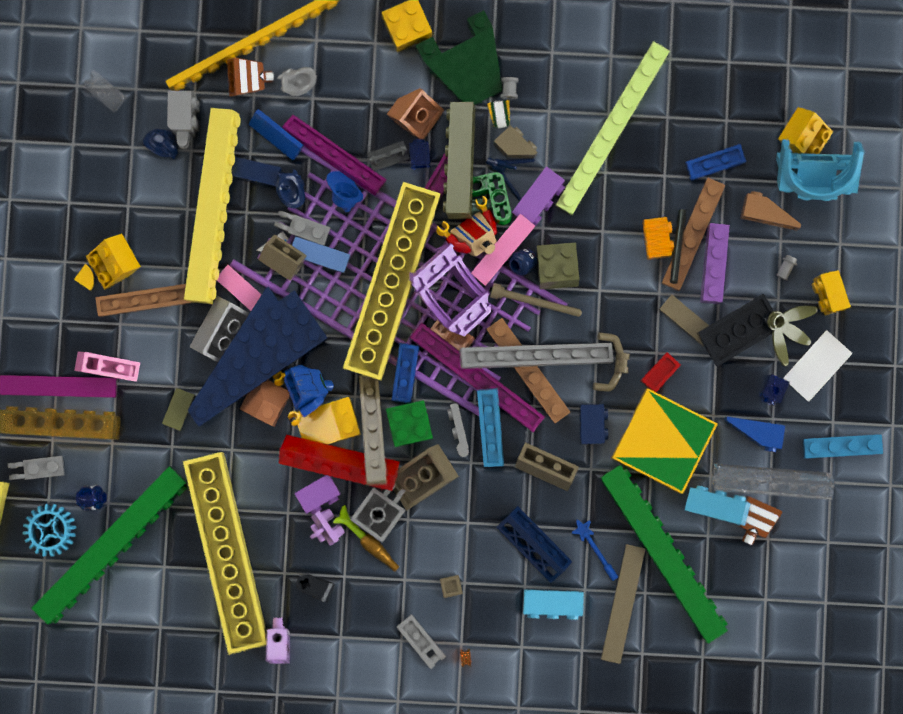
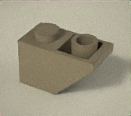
[494,125,538,158]

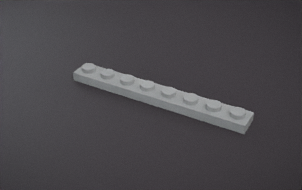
[459,343,614,369]

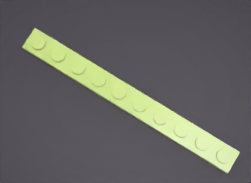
[555,41,670,215]

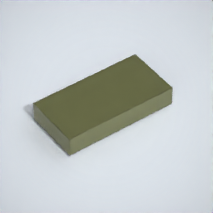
[162,388,195,431]

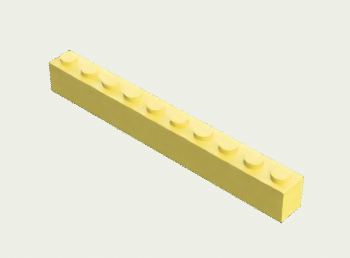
[184,108,240,304]

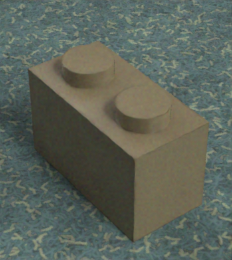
[258,234,307,281]

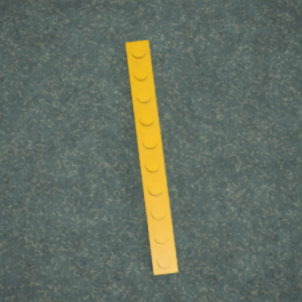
[166,0,340,91]

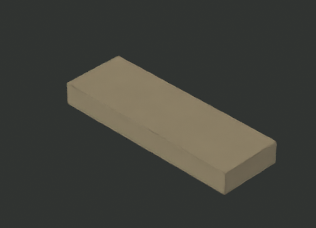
[659,294,709,347]

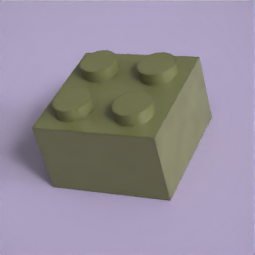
[536,243,579,289]

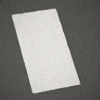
[783,330,853,402]

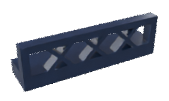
[496,506,572,583]

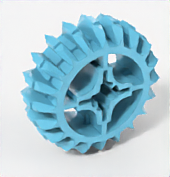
[23,504,77,557]

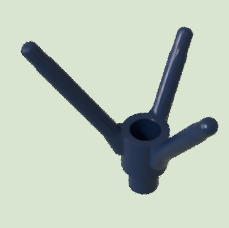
[486,158,535,201]

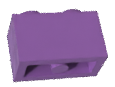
[295,475,341,515]

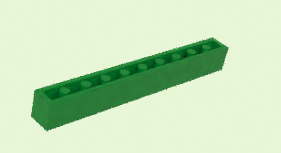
[600,465,728,644]
[31,466,188,625]

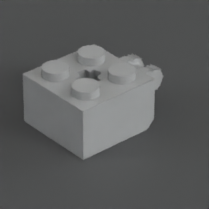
[167,91,200,150]
[350,484,406,542]

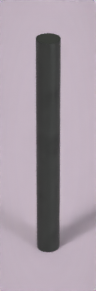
[670,209,686,284]

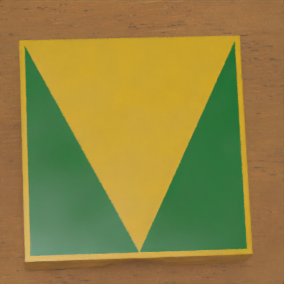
[611,388,717,494]

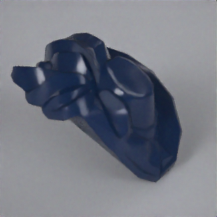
[143,129,178,160]
[276,169,305,209]

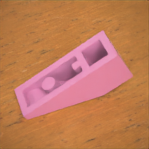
[74,352,140,382]

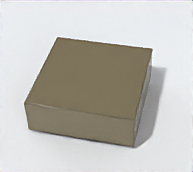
[440,574,463,598]

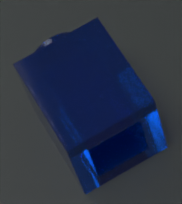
[409,139,431,169]

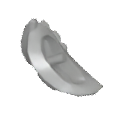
[277,67,317,96]

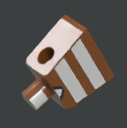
[227,58,273,97]
[738,496,783,546]

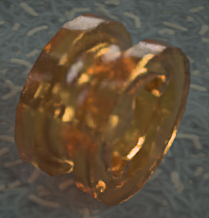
[460,649,471,667]

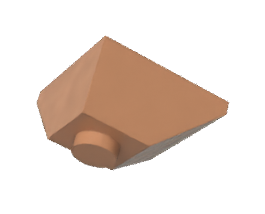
[387,88,444,141]
[240,380,290,427]

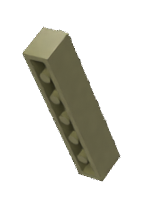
[443,102,475,219]

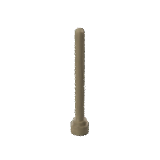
[490,283,582,317]

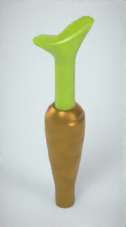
[333,505,400,572]

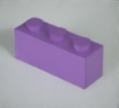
[512,166,565,227]

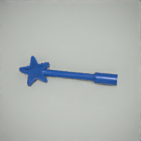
[572,520,618,581]

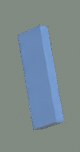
[292,236,351,274]

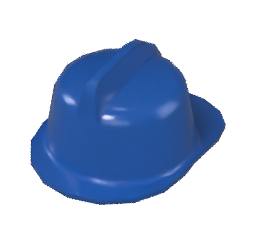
[326,171,363,212]

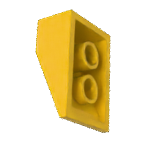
[295,397,361,445]

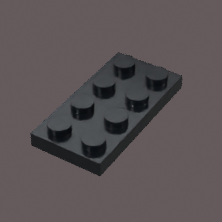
[697,294,774,366]

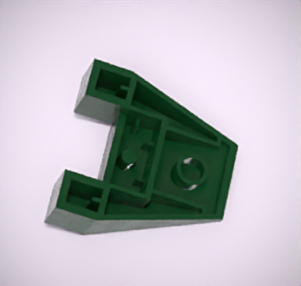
[416,10,502,106]

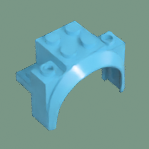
[776,140,864,201]

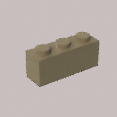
[515,443,579,491]

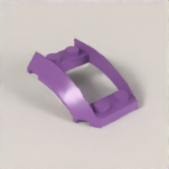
[409,243,491,337]

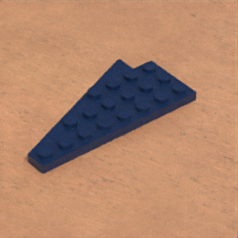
[187,287,328,427]

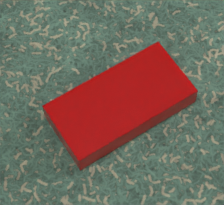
[640,352,681,392]

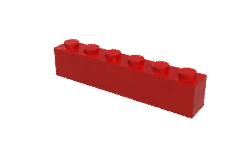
[279,435,400,491]

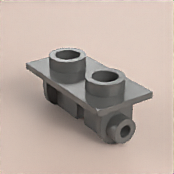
[367,141,410,171]

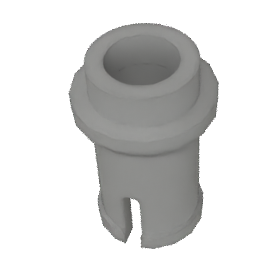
[776,255,797,281]

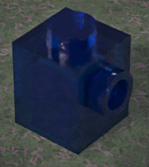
[760,374,789,406]

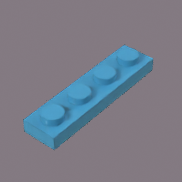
[477,388,504,467]
[803,434,883,459]

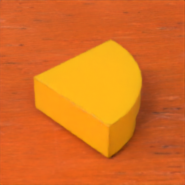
[74,264,94,291]

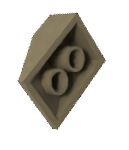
[393,444,459,511]

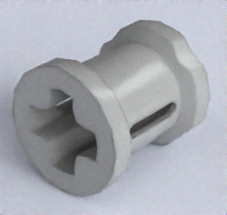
[501,77,518,100]

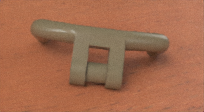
[593,332,630,392]

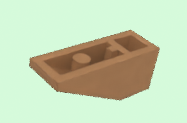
[740,191,801,231]

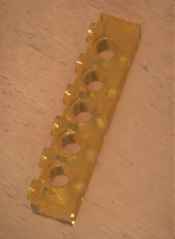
[0,406,120,440]

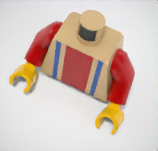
[436,196,497,256]

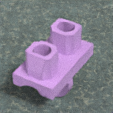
[310,509,345,546]

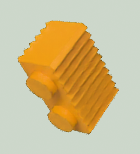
[642,217,674,260]

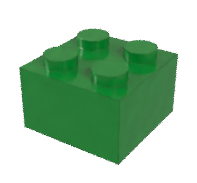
[386,400,433,448]

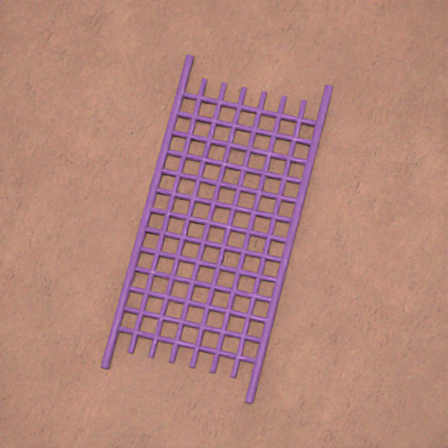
[230,146,568,416]

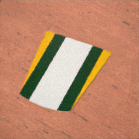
[488,100,510,128]

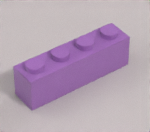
[700,223,730,304]

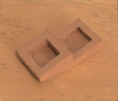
[430,319,475,351]

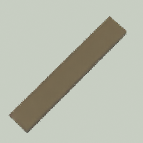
[359,375,387,485]
[601,544,645,664]

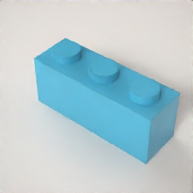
[685,485,751,526]
[523,589,584,620]

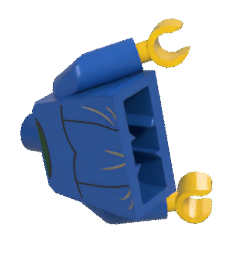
[273,365,333,426]

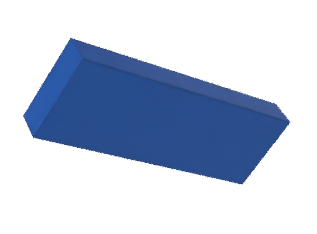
[248,109,303,160]
[685,144,746,181]
[391,343,419,403]

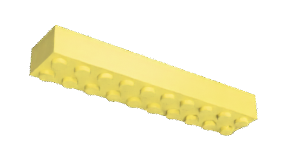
[343,182,441,381]
[183,452,267,654]

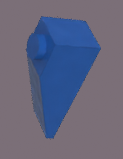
[724,416,785,452]

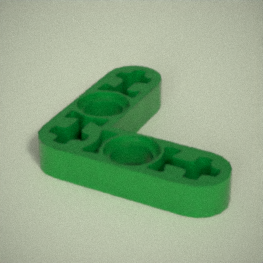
[472,172,512,225]

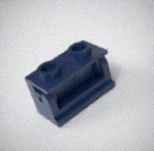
[579,404,608,444]

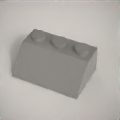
[190,296,250,362]

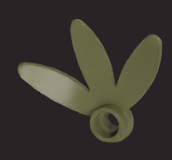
[767,305,818,366]

